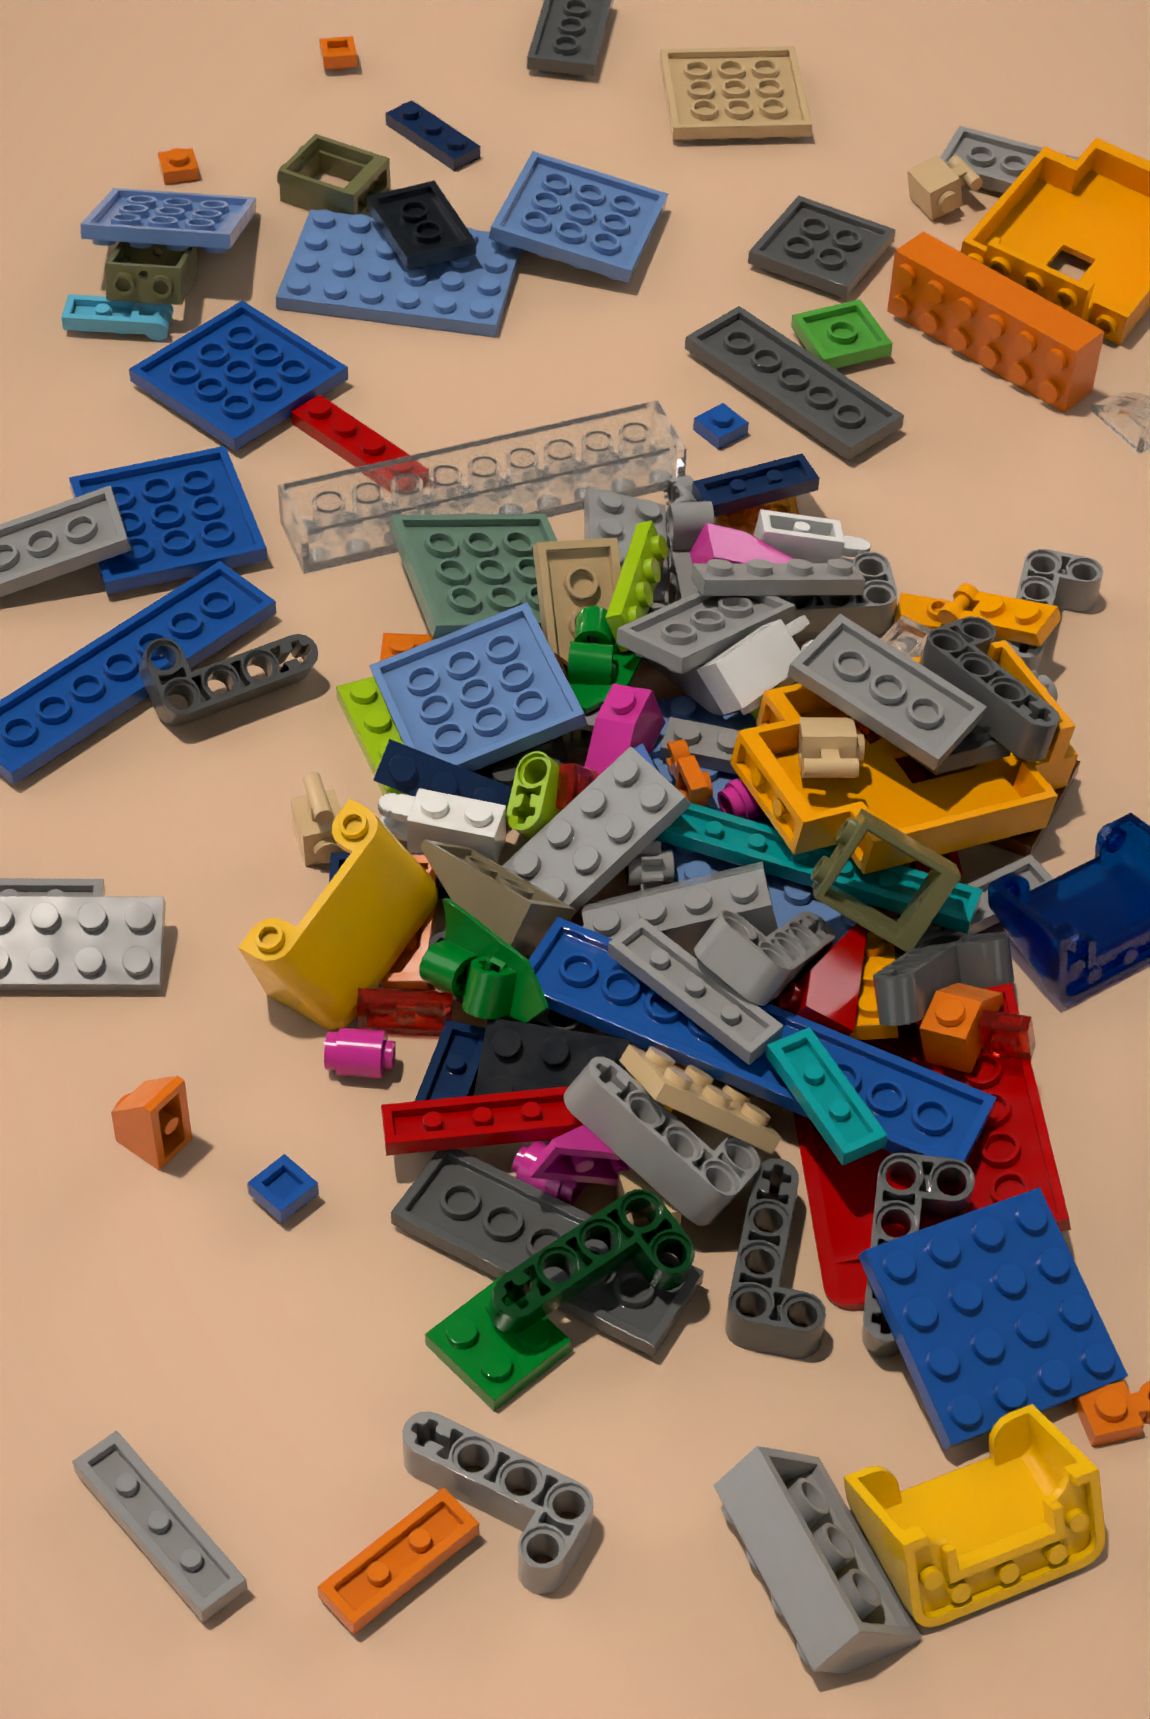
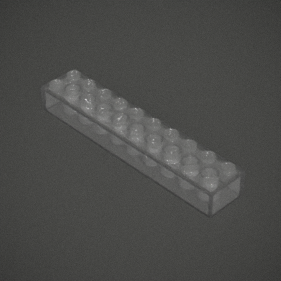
[278,400,687,574]

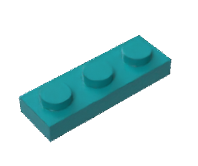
[766,1027,888,1166]

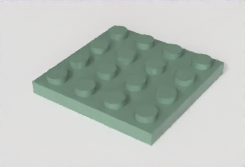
[389,514,557,638]

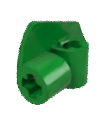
[567,606,643,714]
[419,898,549,1023]

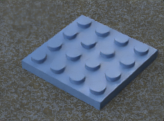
[489,151,668,283]
[81,188,256,253]
[370,602,588,772]

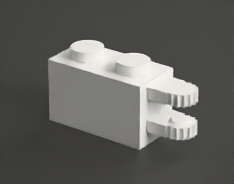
[753,509,871,564]
[697,615,813,715]
[378,788,506,863]

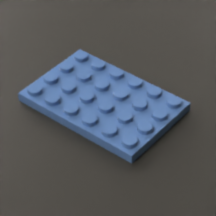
[276,209,523,337]

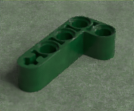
[489,1189,695,1333]

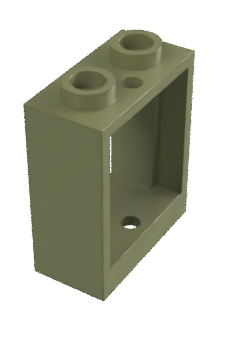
[277,134,390,215]
[105,242,198,305]
[810,808,961,952]

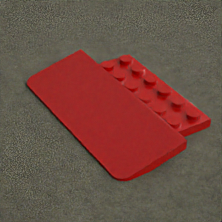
[776,983,1071,1310]

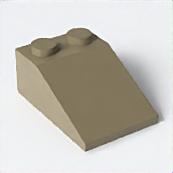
[420,839,575,960]

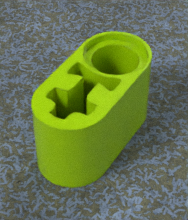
[506,751,572,840]

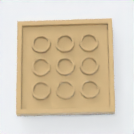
[660,46,812,141]

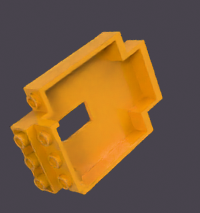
[960,137,1150,345]
[730,640,1078,875]

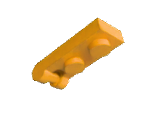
[938,583,1061,647]

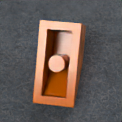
[919,983,1004,1074]
[111,1076,192,1170]

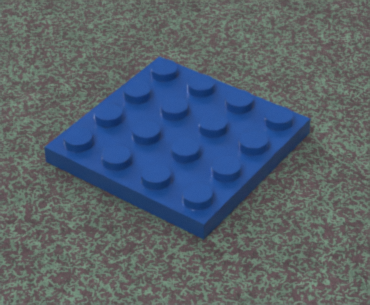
[129,300,348,451]
[69,446,268,594]
[858,1187,1128,1450]

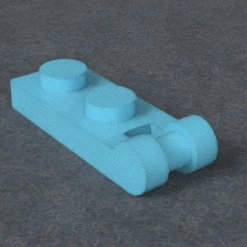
[61,294,174,341]

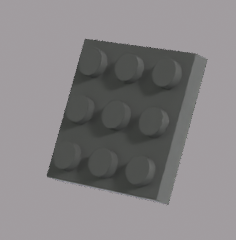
[748,195,896,298]

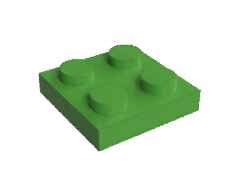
[791,299,893,369]

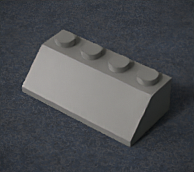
[582,861,778,958]
[713,1446,922,1674]

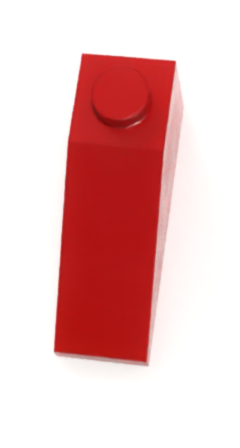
[779,923,868,1036]

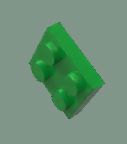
[425,1275,571,1412]

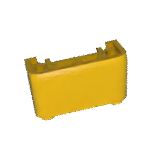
[238,798,438,1030]
[843,1404,1106,1628]

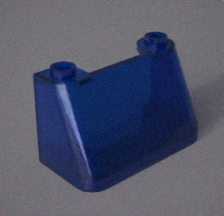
[988,813,1150,1005]

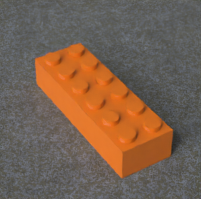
[887,231,1105,413]

